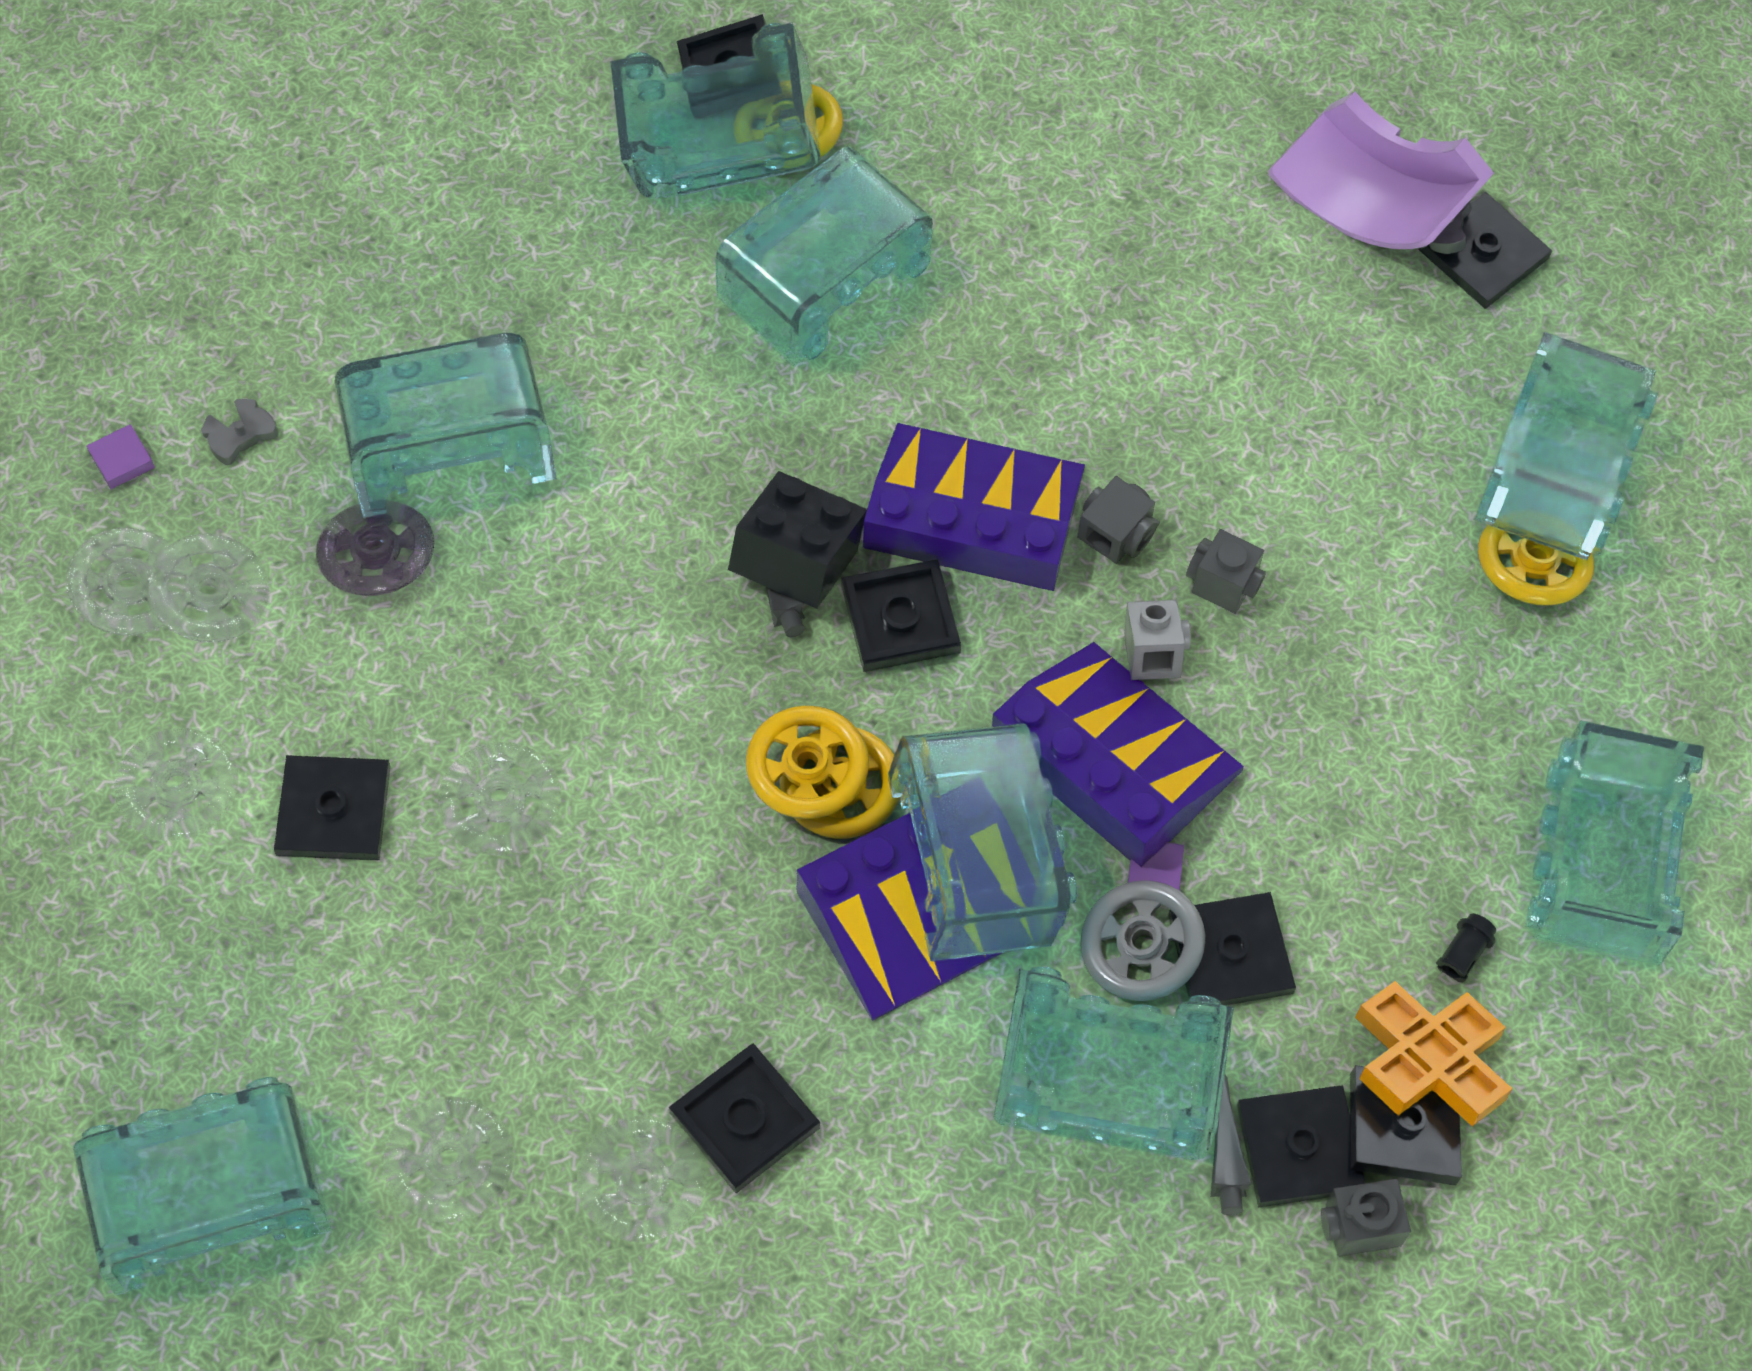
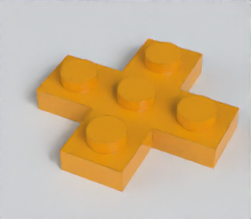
[1355,981,1513,1127]

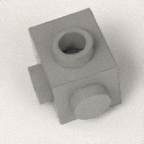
[1124,600,1191,680]

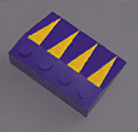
[863,423,1085,591]
[991,642,1244,867]
[796,778,1054,1021]

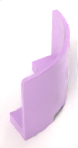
[1269,92,1494,249]

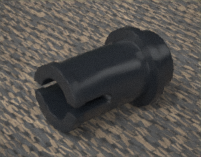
[1436,913,1496,983]

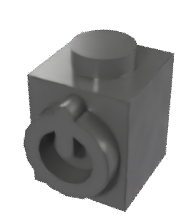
[1077,476,1160,564]
[1186,529,1266,614]
[1321,1179,1411,1257]

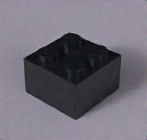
[728,471,867,609]

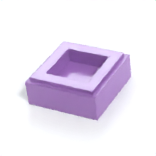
[86,424,155,490]
[1127,842,1184,891]

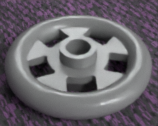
[1081,880,1205,1001]

